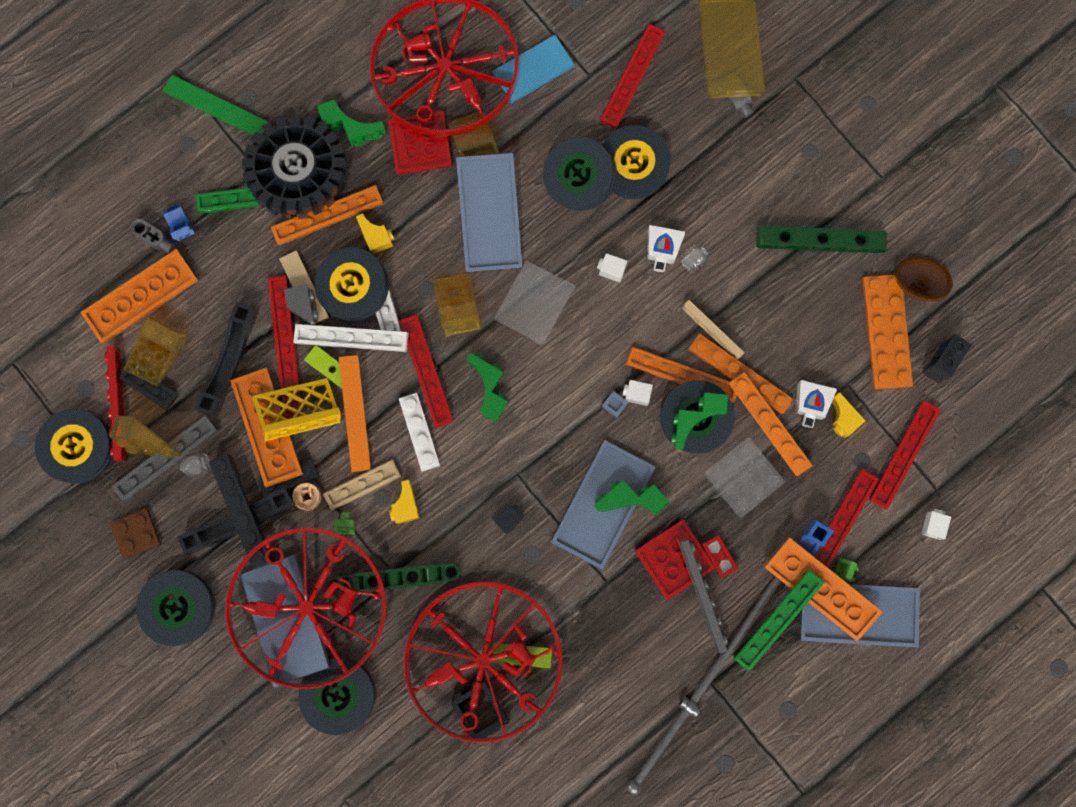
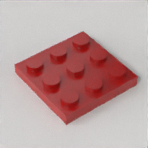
[388,111,452,175]
[634,520,716,601]

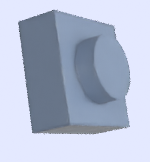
[602,391,629,418]

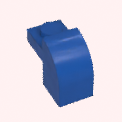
[163,202,195,241]
[797,518,834,556]

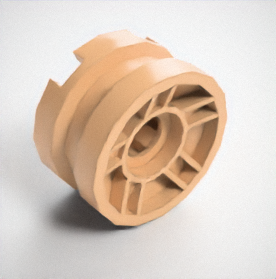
[292,483,322,511]

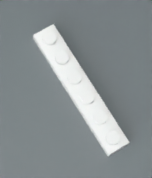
[293,324,409,352]

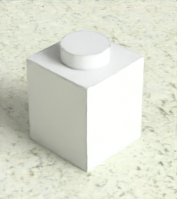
[597,254,627,282]
[623,380,653,406]
[921,509,951,540]

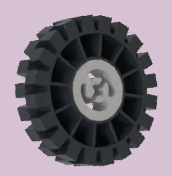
[242,115,348,219]

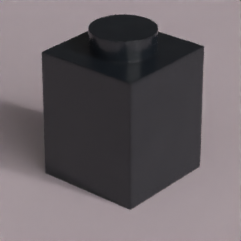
[493,504,523,534]

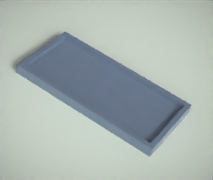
[456,153,522,272]
[551,440,655,570]
[241,555,330,687]
[800,584,920,648]

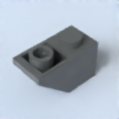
[284,285,319,325]

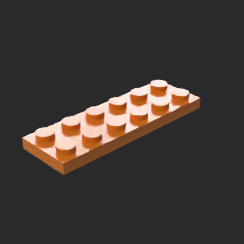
[80,249,199,344]
[862,275,913,390]
[230,367,303,488]
[764,536,883,641]

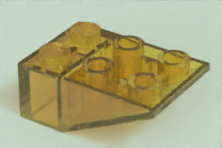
[447,111,500,157]
[433,272,482,337]
[123,318,189,386]
[110,416,181,458]

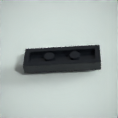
[119,363,178,411]
[258,459,319,497]

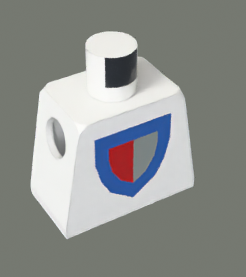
[647,225,685,272]
[795,380,837,428]

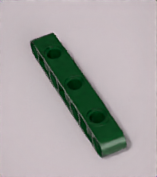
[756,226,887,253]
[325,563,461,595]

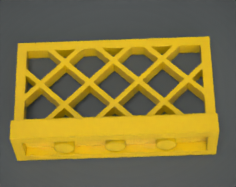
[252,378,341,441]

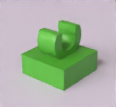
[334,512,356,535]
[834,558,859,582]

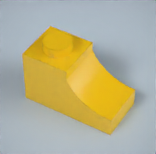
[356,214,394,255]
[832,392,865,438]
[389,480,420,524]

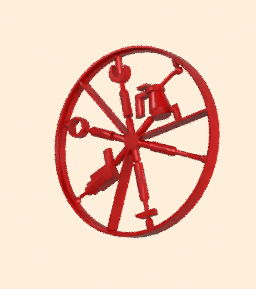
[370,0,519,136]
[225,528,387,689]
[404,582,563,743]

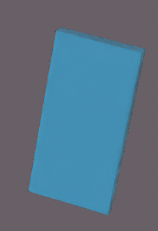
[492,35,574,104]

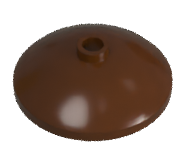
[895,257,953,302]

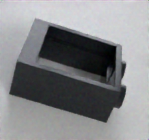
[922,334,972,384]
[451,681,510,744]

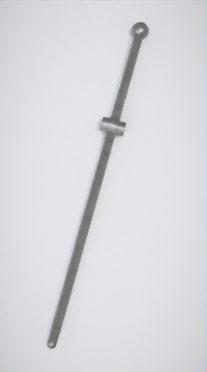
[626,576,781,796]

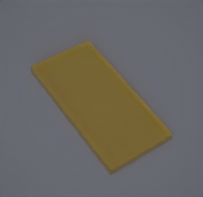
[699,0,765,98]

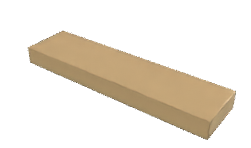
[280,251,329,324]
[683,300,745,360]
[323,459,401,511]

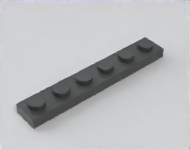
[112,415,218,502]
[677,538,728,654]

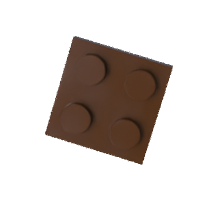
[110,509,161,560]

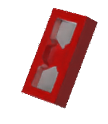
[701,535,739,579]

